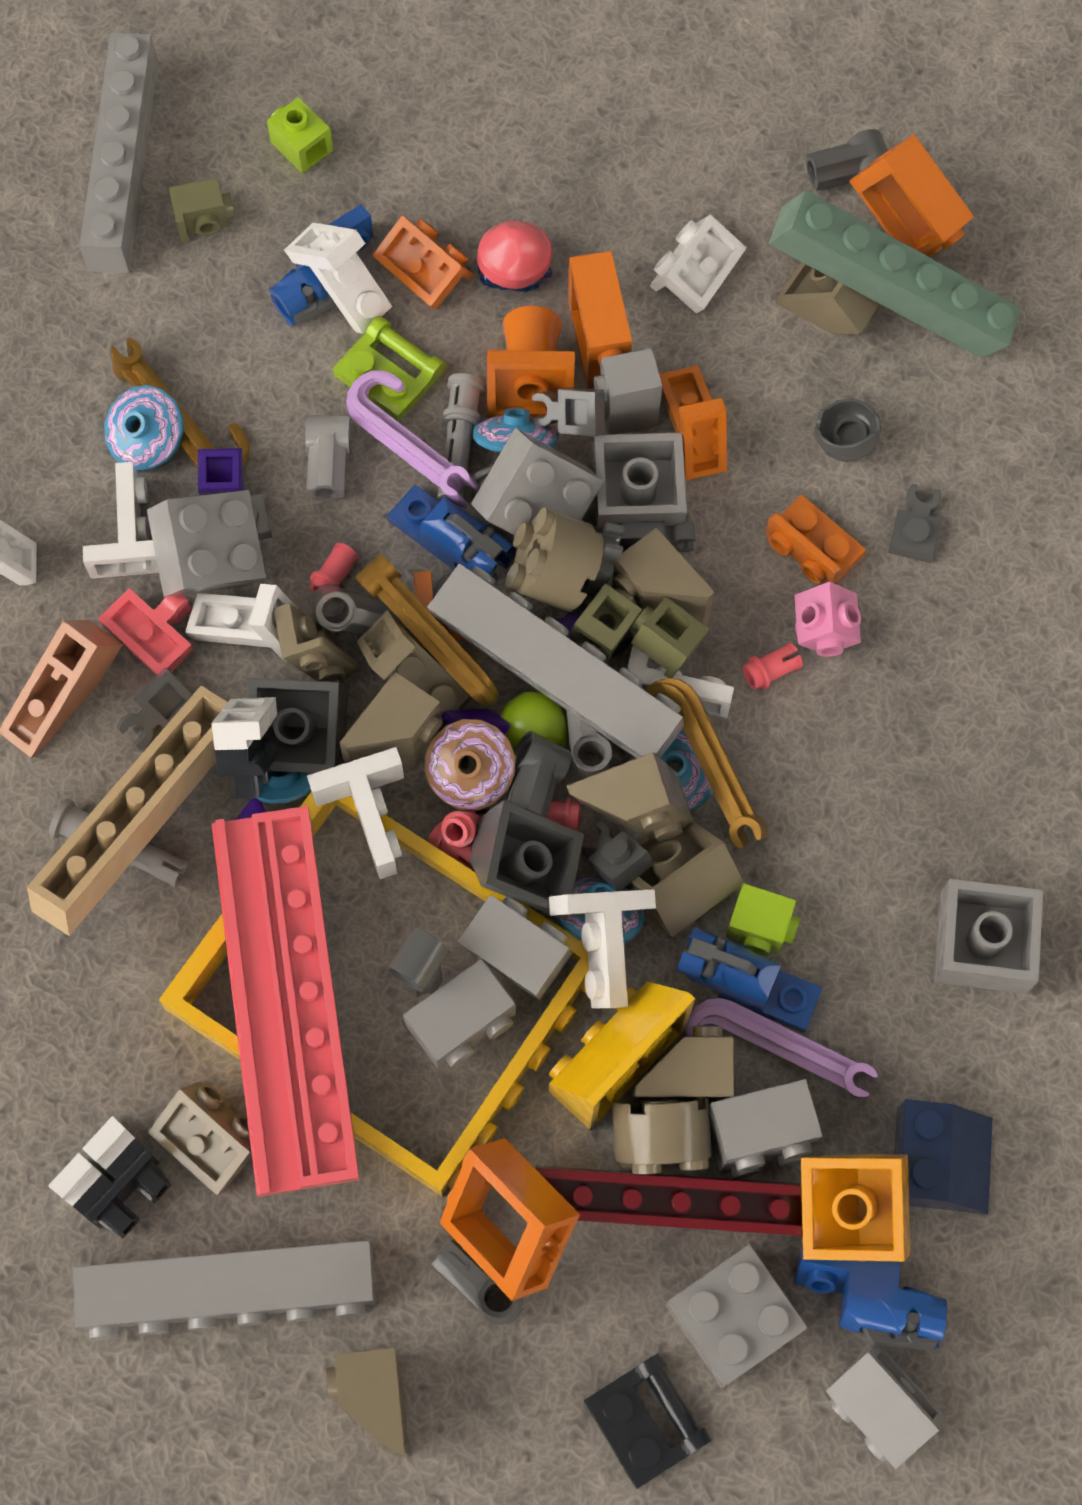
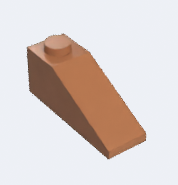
[0,620,122,758]

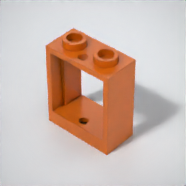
[849,134,974,257]
[568,251,632,389]
[439,1138,580,1301]

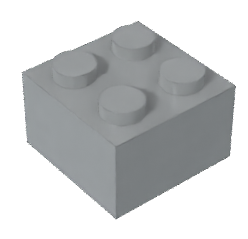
[471,428,604,535]
[593,433,687,533]
[147,490,266,597]
[934,879,1043,994]
[709,1079,822,1179]
[666,1244,807,1389]

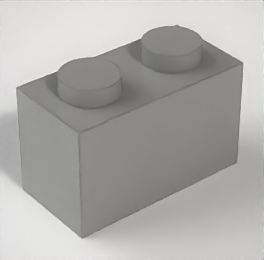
[594,348,662,435]
[458,895,572,1001]
[403,959,516,1070]
[826,1346,946,1469]

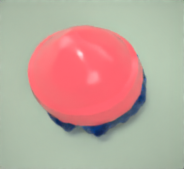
[477,220,553,293]

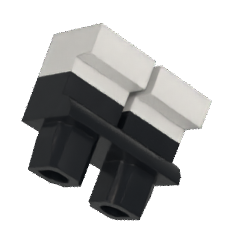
[212,697,280,799]
[48,1116,171,1238]

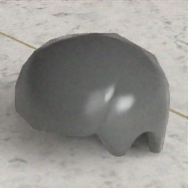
[814,398,881,462]

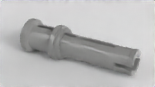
[437,373,485,501]
[49,799,188,888]

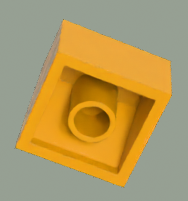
[801,1154,910,1261]

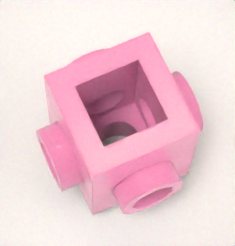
[794,582,861,657]

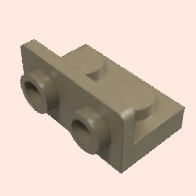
[273,603,359,682]
[147,1082,252,1195]

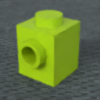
[267,97,333,174]
[726,883,801,956]

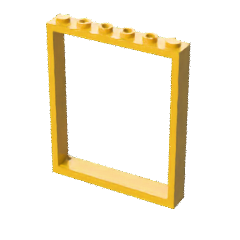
[159,792,589,1197]

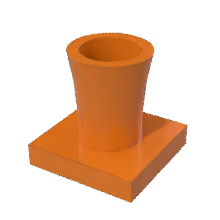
[487,305,575,418]

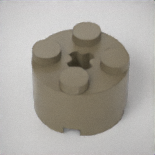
[505,507,604,612]
[612,1096,712,1174]

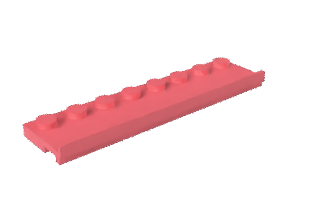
[211,806,360,1198]

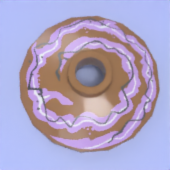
[425,719,516,810]

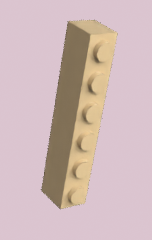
[27,686,228,936]

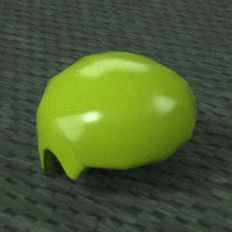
[499,692,569,751]

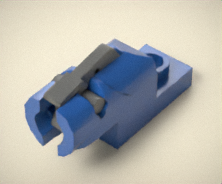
[269,204,374,327]
[387,484,516,580]
[676,927,823,1033]
[794,1246,947,1350]

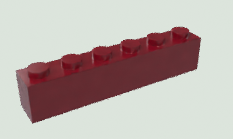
[535,1166,803,1236]

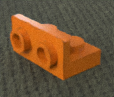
[372,215,475,310]
[765,494,867,584]

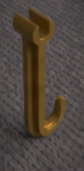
[111,337,250,468]
[355,553,499,707]
[644,678,768,849]

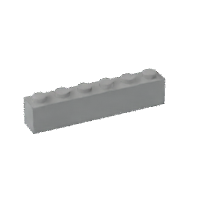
[79,32,158,274]
[427,563,684,759]
[73,1240,376,1340]

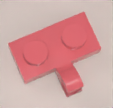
[98,588,194,675]

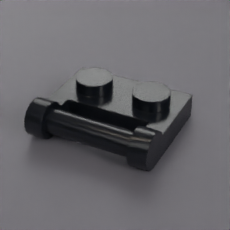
[583,1353,712,1490]

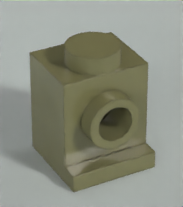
[168,177,235,244]
[569,583,642,664]
[631,597,709,678]

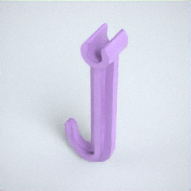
[346,370,480,508]
[685,998,878,1099]

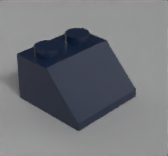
[894,1099,993,1214]

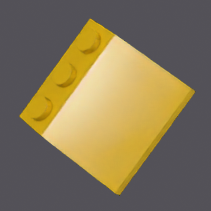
[549,981,695,1130]

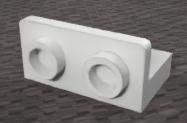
[650,215,747,314]

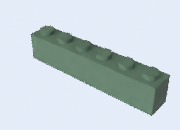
[769,190,1021,358]

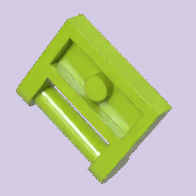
[332,316,447,422]

